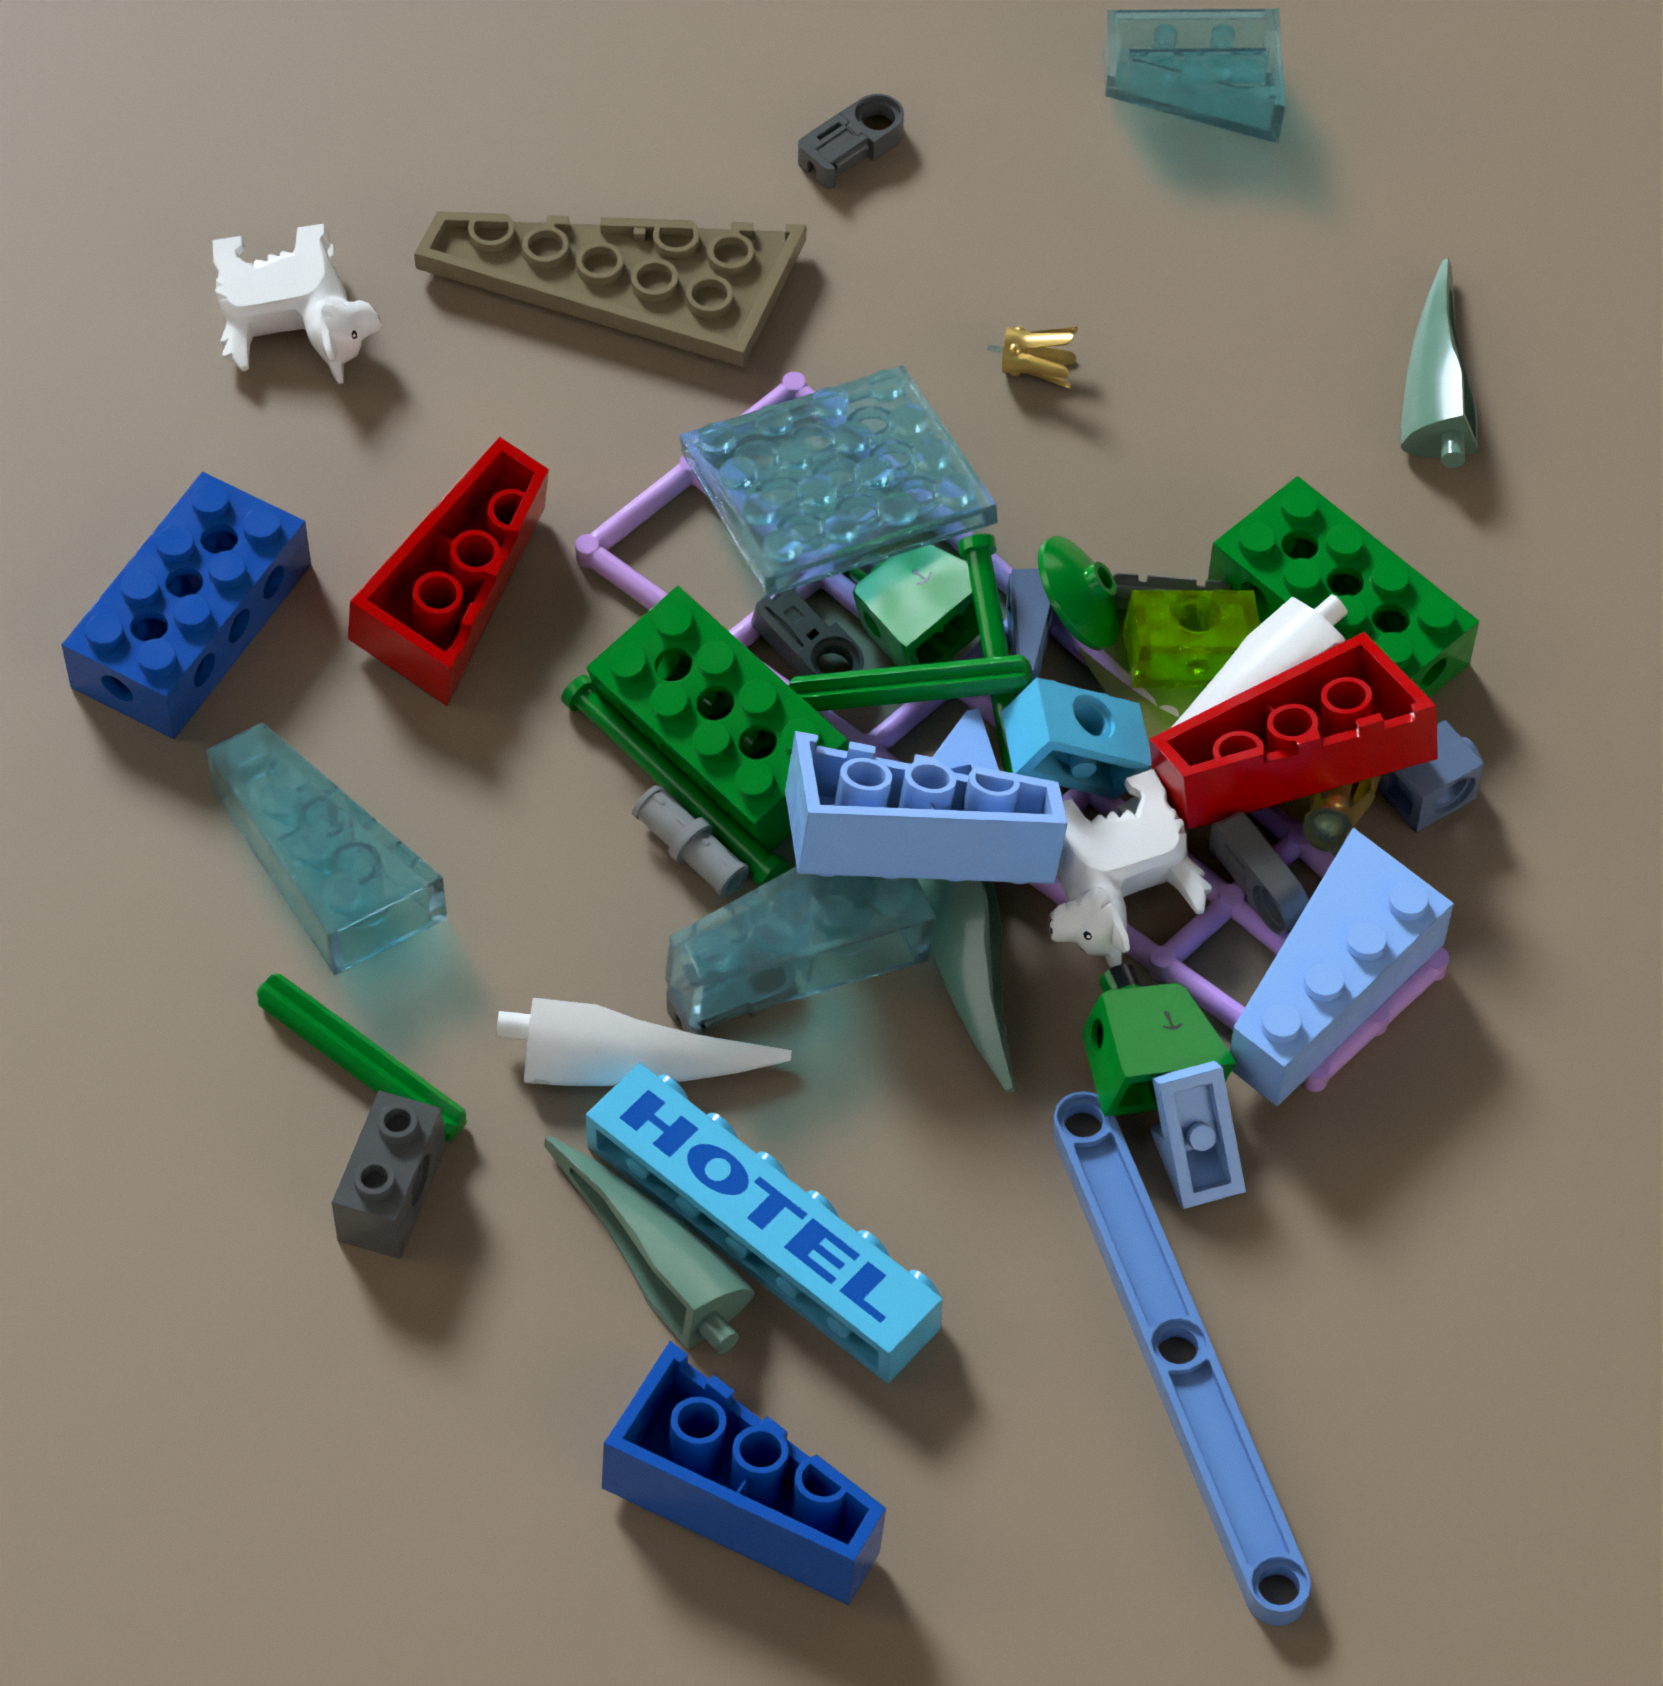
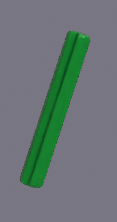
[789,654,1032,711]
[256,973,467,1142]

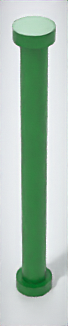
[958,534,1016,773]
[561,674,790,892]

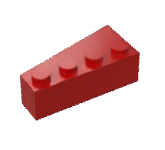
[1149,632,1438,829]

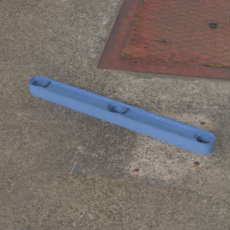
[1052,1091,1311,1626]

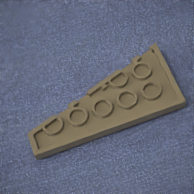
[414,211,807,368]

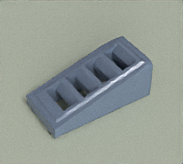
[1006,569,1055,697]

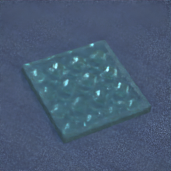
[679,365,998,597]

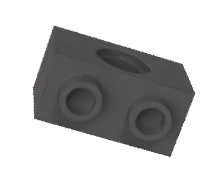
[332,1090,446,1259]

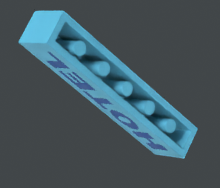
[586,1063,943,1384]

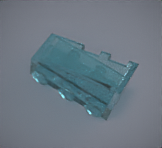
[1103,8,1285,143]

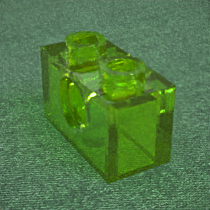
[1123,589,1260,688]

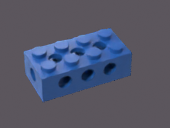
[61,471,311,739]

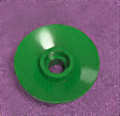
[1038,536,1119,651]

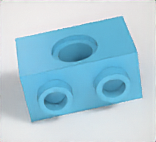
[1001,677,1152,799]

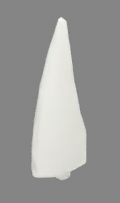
[1149,595,1348,770]
[496,998,792,1086]

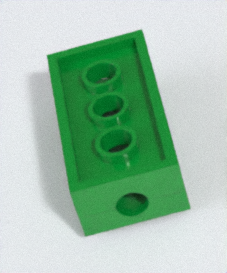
[1208,476,1479,698]
[586,585,849,853]

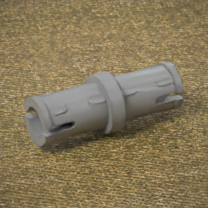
[632,785,750,897]

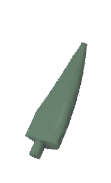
[1400,258,1479,468]
[910,878,1016,1093]
[544,1136,755,1354]

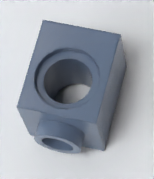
[1378,719,1484,833]

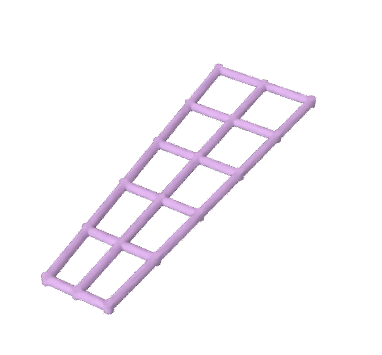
[575,372,1450,1092]

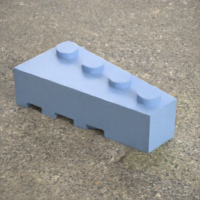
[785,731,1068,884]
[1230,828,1454,1107]

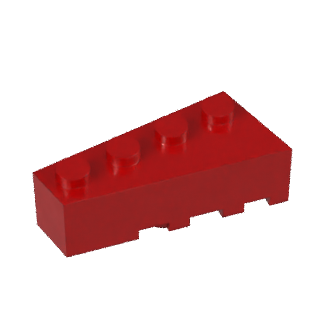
[348,437,549,706]

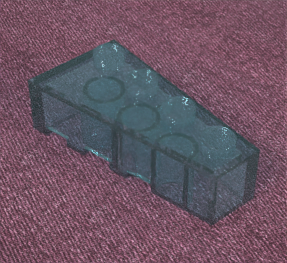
[206,722,447,976]
[665,866,936,1031]

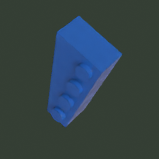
[601,1341,886,1606]

